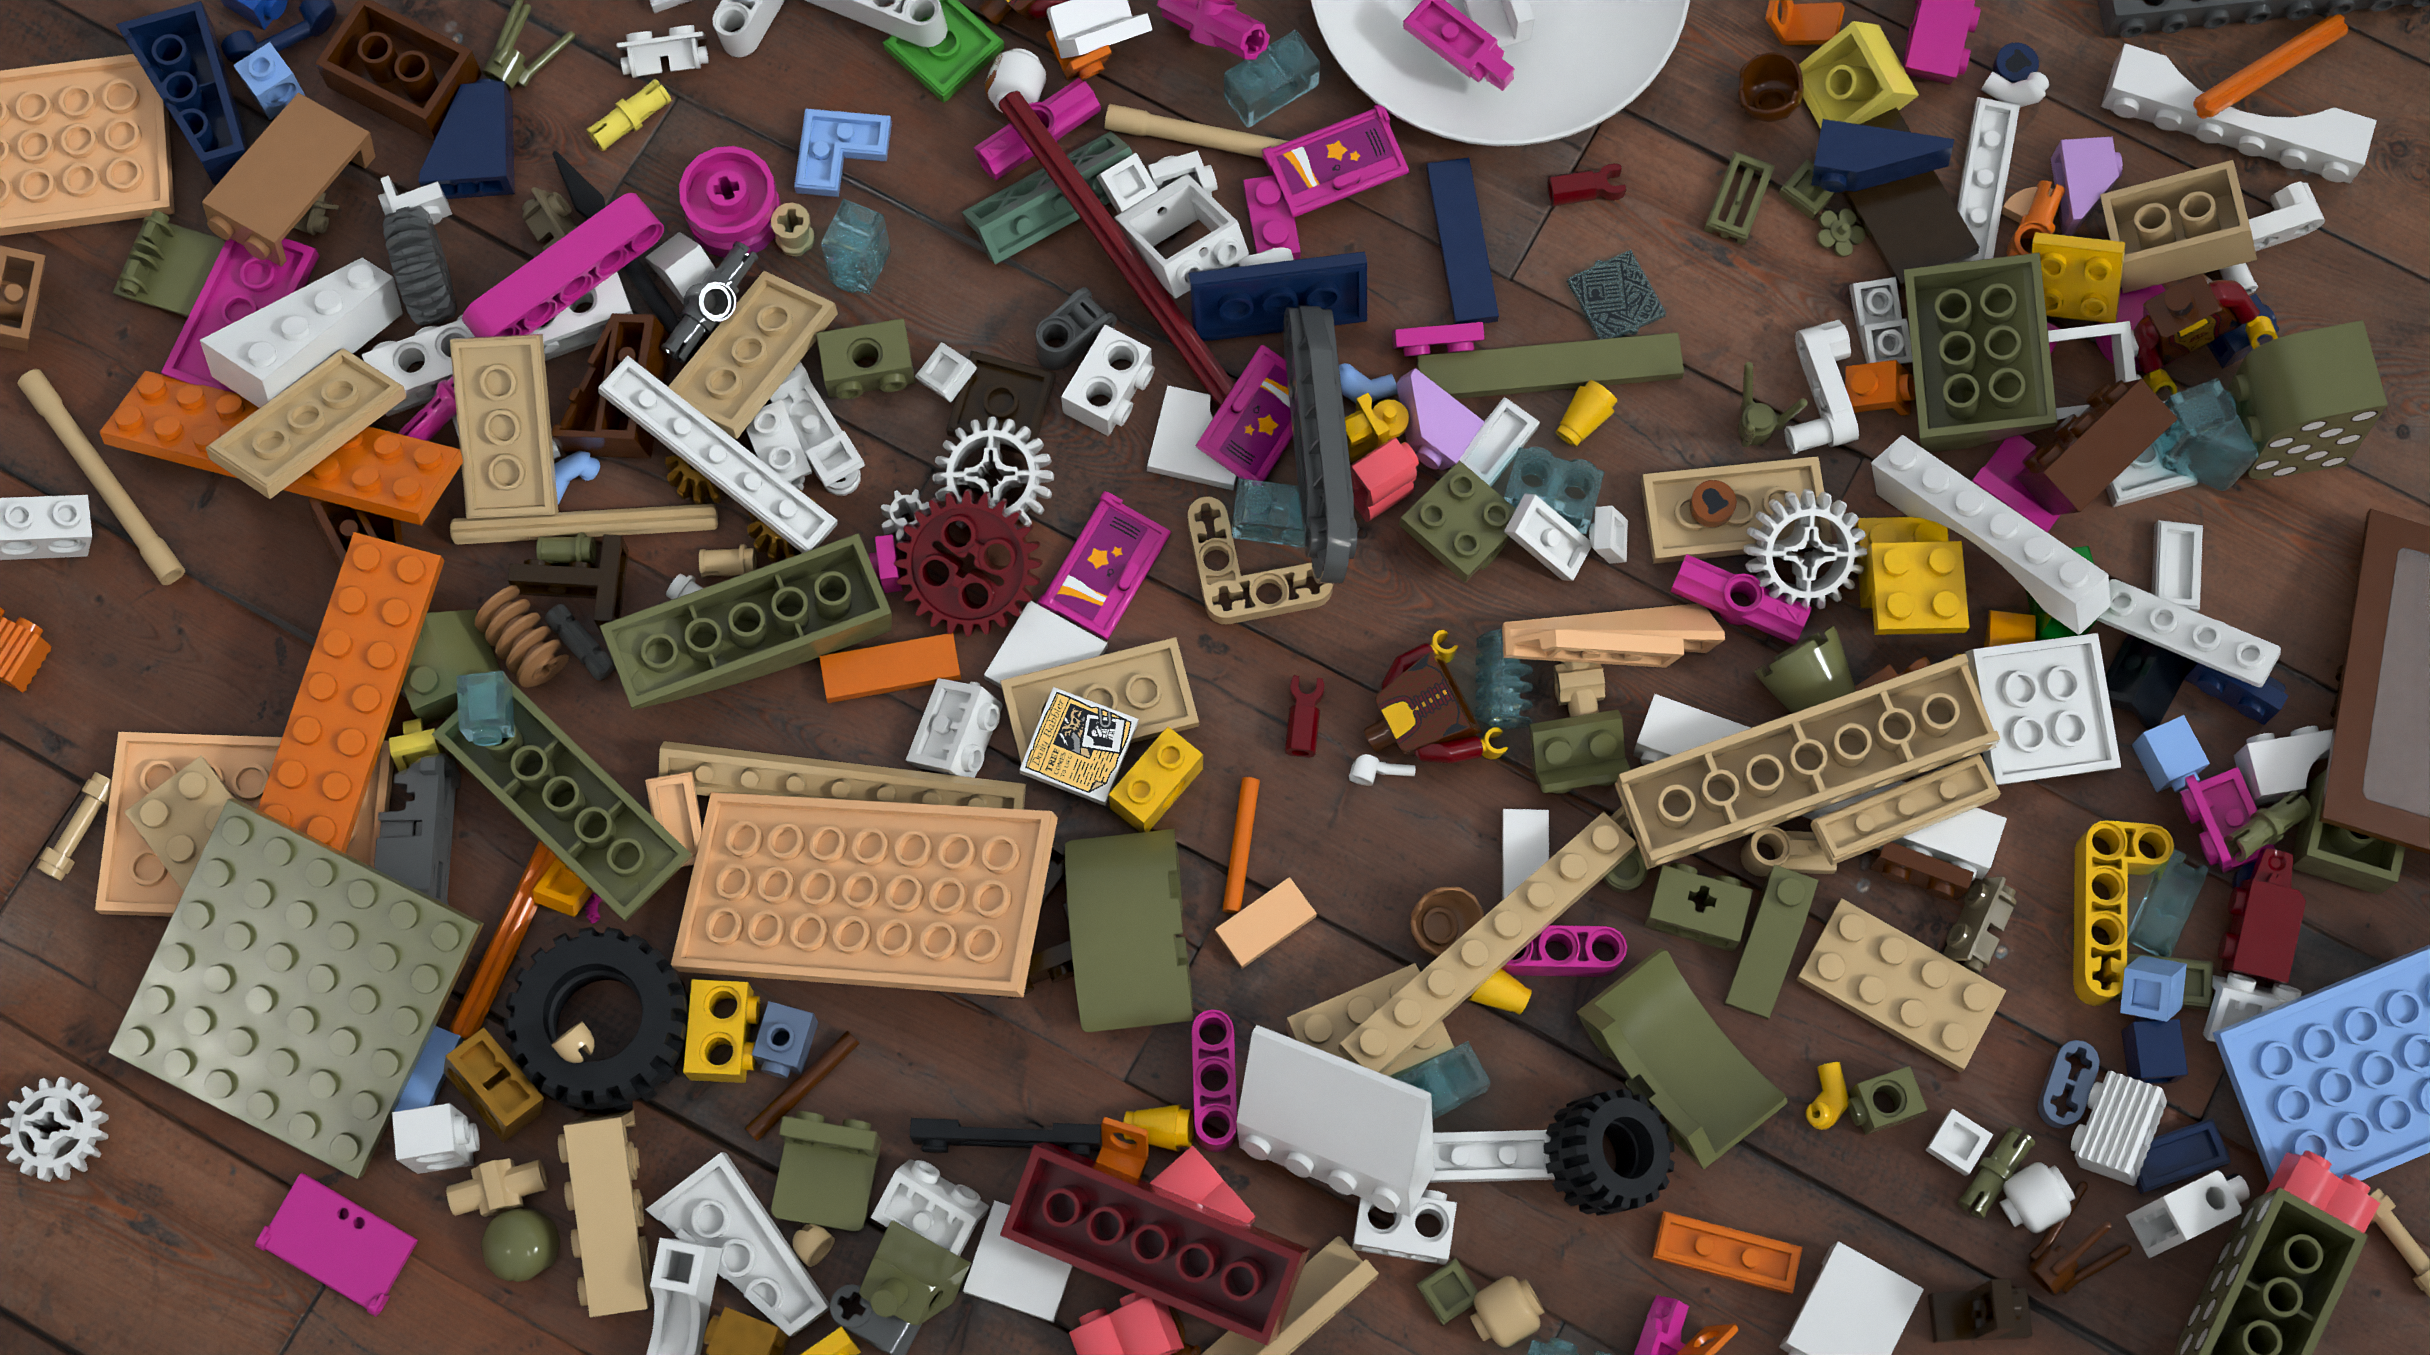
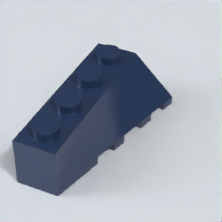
[116,1,249,185]

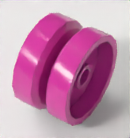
[679,146,781,258]

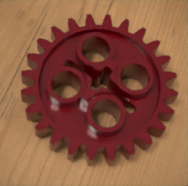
[894,489,1043,637]

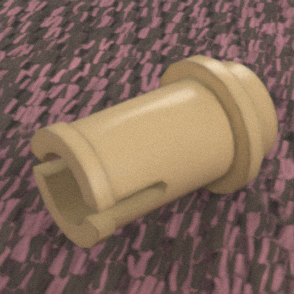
[699,544,757,578]

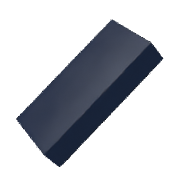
[2136,1118,2231,1194]

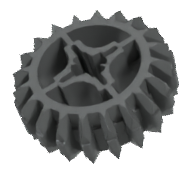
[383,206,457,326]

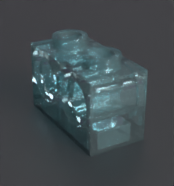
[821,199,891,295]
[1504,447,1605,534]
[1232,478,1305,547]

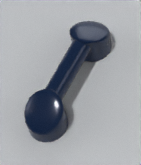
[221,0,337,64]

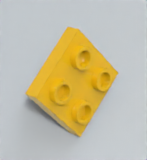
[2032,232,2126,323]

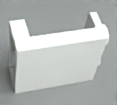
[1779,1241,1924,1355]

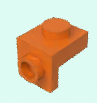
[1845,360,1916,416]

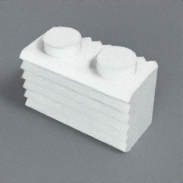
[2071,1071,2167,1186]

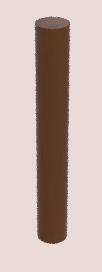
[744,1030,860,1141]

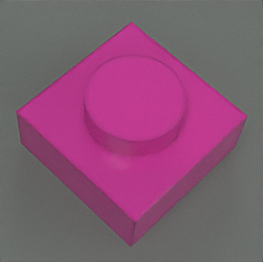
[869,534,903,593]

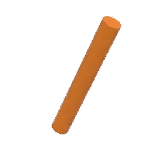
[1222,777,1260,914]

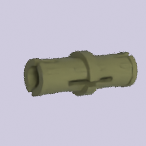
[2223,791,2311,862]
[1957,1126,2035,1220]

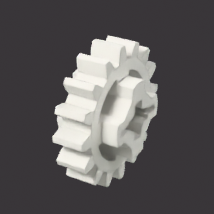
[0,1077,109,1182]

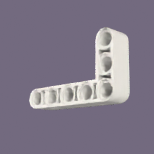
[712,0,948,57]

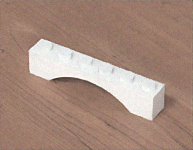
[2101,43,2377,184]
[1871,435,2111,635]

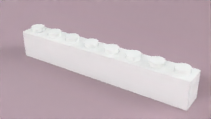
[1633,694,2007,881]

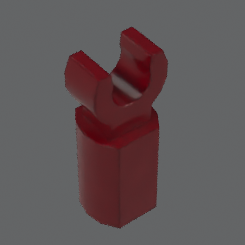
[1547,163,1626,207]
[1285,675,1324,758]

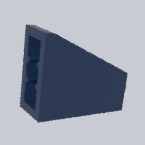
[419,79,515,199]

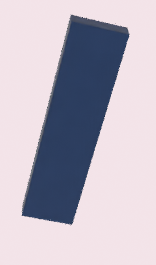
[1426,158,1499,324]

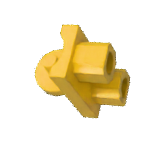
[1345,393,1409,463]

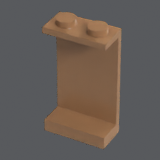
[202,93,375,267]

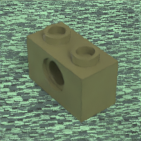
[817,318,916,399]

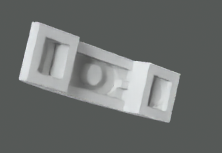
[769,362,865,487]

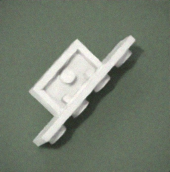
[2097,579,2281,687]

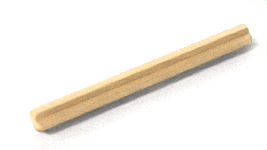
[450,504,718,545]

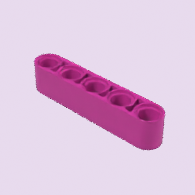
[462,193,664,337]

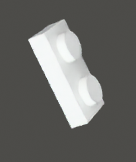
[1504,494,1592,581]

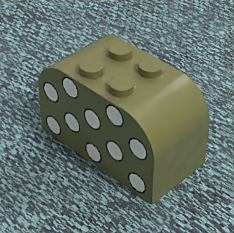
[2224,320,2388,480]
[2174,1187,2368,1355]

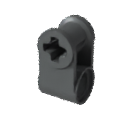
[1036,287,1117,370]
[830,1284,923,1355]

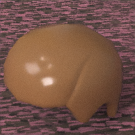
[1409,887,1484,958]

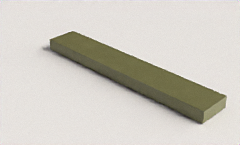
[1416,332,1684,399]

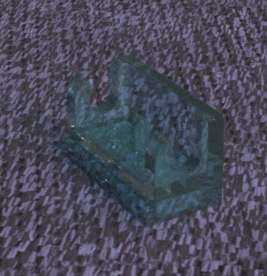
[2127,849,2209,957]

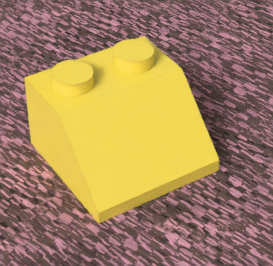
[1799,21,1919,129]

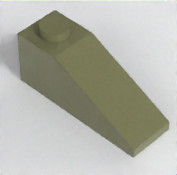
[1724,864,1819,1020]

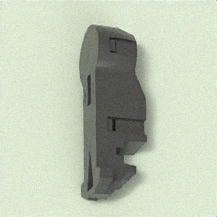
[374,753,461,905]

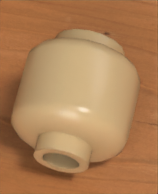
[1470,1275,1545,1348]

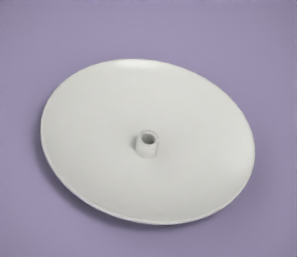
[1311,0,1690,146]

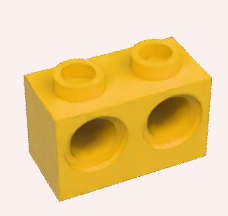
[683,979,760,1083]

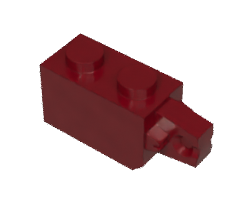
[2218,848,2306,984]

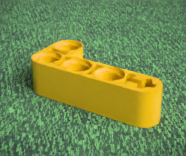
[2073,820,2174,1006]

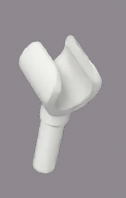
[1349,754,1415,786]

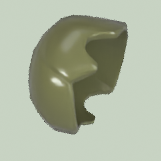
[480,1208,560,1282]

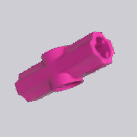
[1157,0,1270,60]
[974,78,1101,181]
[1670,554,1812,645]

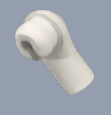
[1981,72,2049,107]

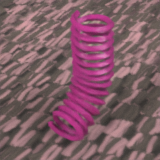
[585,893,601,924]

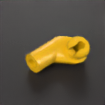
[1806,1062,1849,1130]

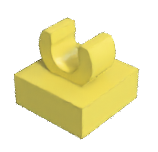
[389,718,445,772]

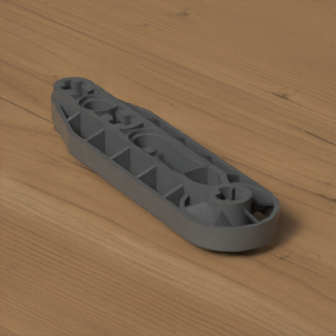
[1283,305,1357,584]

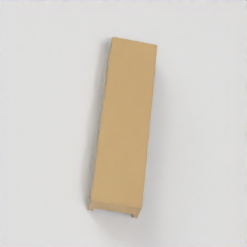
[1615,653,2000,870]

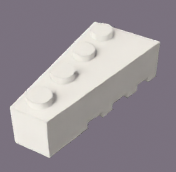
[200,258,403,408]

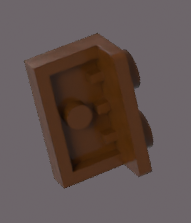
[1870,842,1974,901]

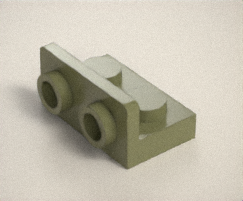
[1529,709,1631,794]

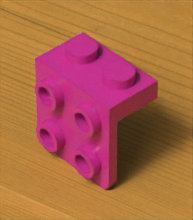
[1972,435,2060,533]
[2180,767,2275,874]

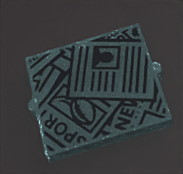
[1567,250,1666,339]

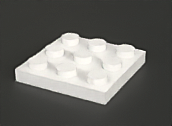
[1965,633,2121,785]

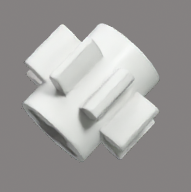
[881,489,932,543]

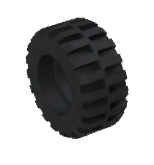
[504,927,690,1114]

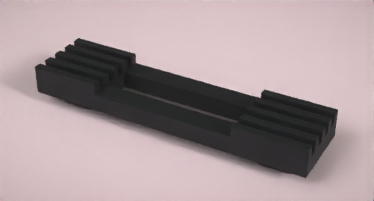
[910,1118,1102,1158]

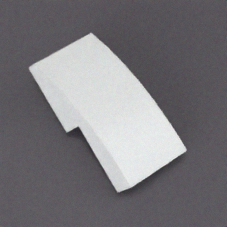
[1849,277,1912,364]

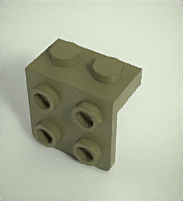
[771,1111,882,1232]

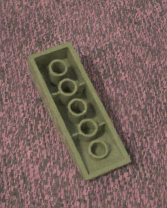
[600,533,892,710]
[432,670,692,922]

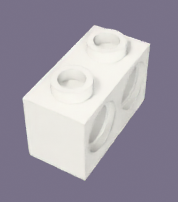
[1061,325,1155,436]
[0,495,92,560]
[392,1103,480,1174]
[1352,1190,1457,1265]

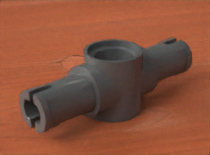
[661,241,758,364]

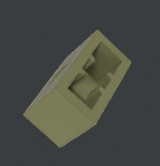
[1644,863,1753,952]

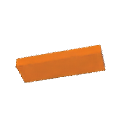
[819,633,961,703]
[1651,1211,1802,1295]

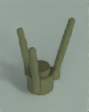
[482,0,575,91]
[1738,362,1808,448]

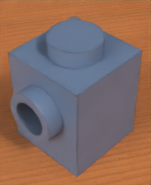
[752,1001,818,1079]

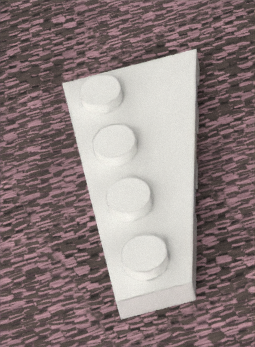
[646,1152,830,1336]

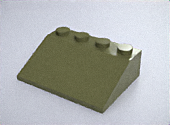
[1904,252,2058,453]

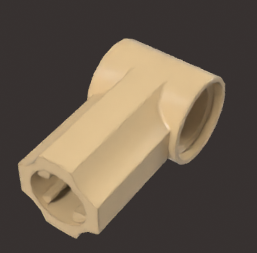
[1740,826,1837,877]

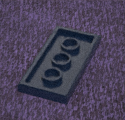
[1189,251,1367,342]

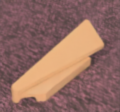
[1502,603,1725,668]

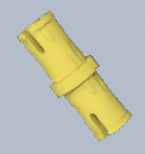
[586,79,672,152]

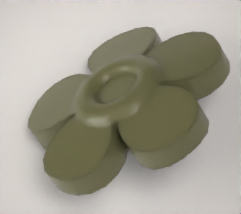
[1816,208,1865,257]

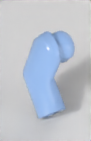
[1339,363,1398,403]
[554,451,600,505]

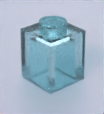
[457,671,515,746]

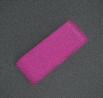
[1501,925,1627,977]
[1192,1009,1237,1152]

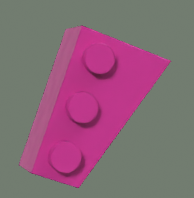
[1902,0,1981,84]

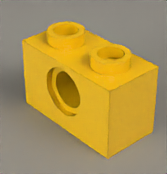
[1109,726,1203,833]

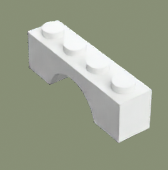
[2234,726,2333,806]
[646,1238,722,1355]

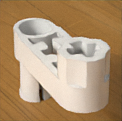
[2219,181,2325,295]
[1784,320,1859,454]

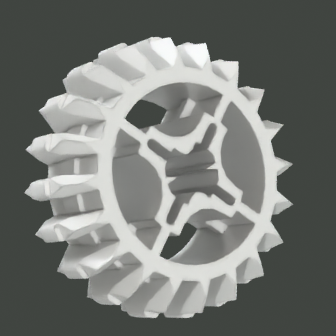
[933,417,1054,529]
[1744,489,1867,610]

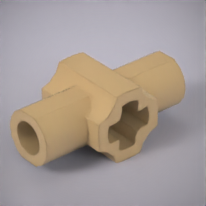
[1553,661,1605,717]
[446,1158,548,1217]

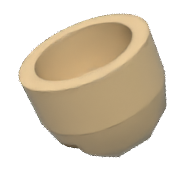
[551,1021,595,1063]
[792,1224,835,1267]

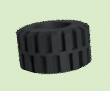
[1544,1089,1675,1216]

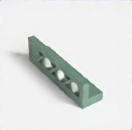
[962,131,1133,265]

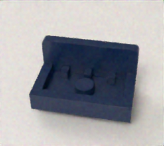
[2184,661,2289,725]

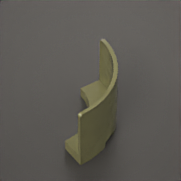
[1065,829,1194,1032]
[1576,948,1788,1170]

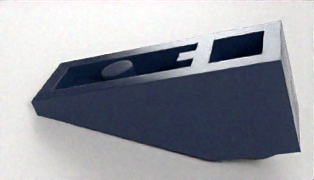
[1811,119,1954,193]

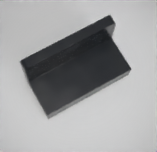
[2105,634,2194,730]

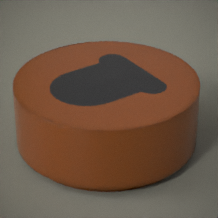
[1690,480,1737,527]

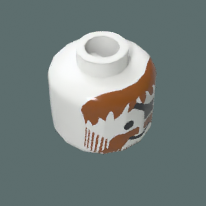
[985,48,1046,113]

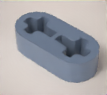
[2038,1040,2100,1129]

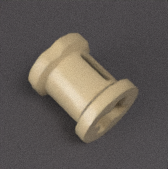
[771,202,815,256]

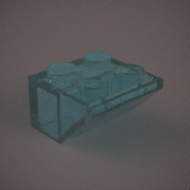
[2151,378,2259,491]

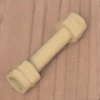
[36,772,112,881]
[2368,1188,2430,1298]

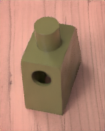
[859,1220,971,1326]

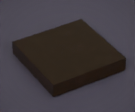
[946,351,1056,455]

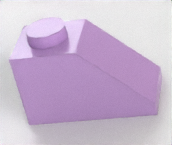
[2051,137,2123,236]
[1396,368,1485,471]

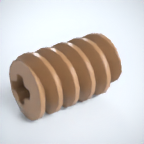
[474,585,570,688]

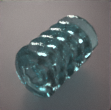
[1475,629,1533,729]

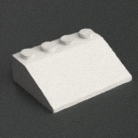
[1237,1025,1435,1217]

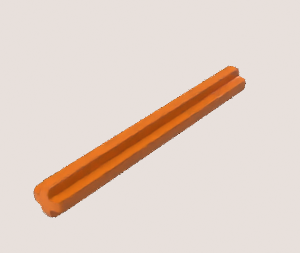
[2193,14,2349,119]
[449,841,556,1040]

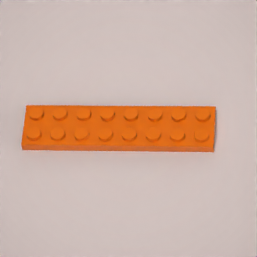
[99,370,463,526]
[257,532,445,853]

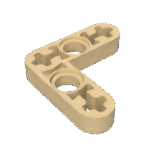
[1188,497,1333,624]

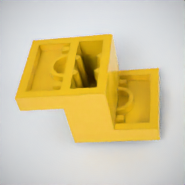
[1854,517,1969,635]

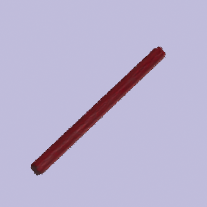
[998,91,1235,413]

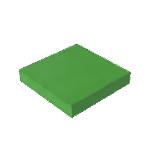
[883,0,1005,103]

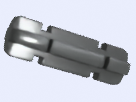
[544,604,615,681]

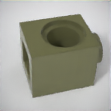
[1847,1066,1927,1135]

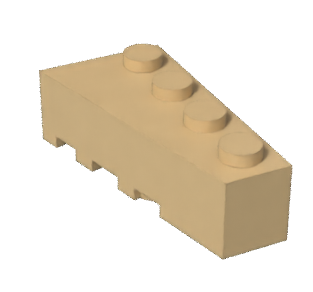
[558,1110,653,1317]

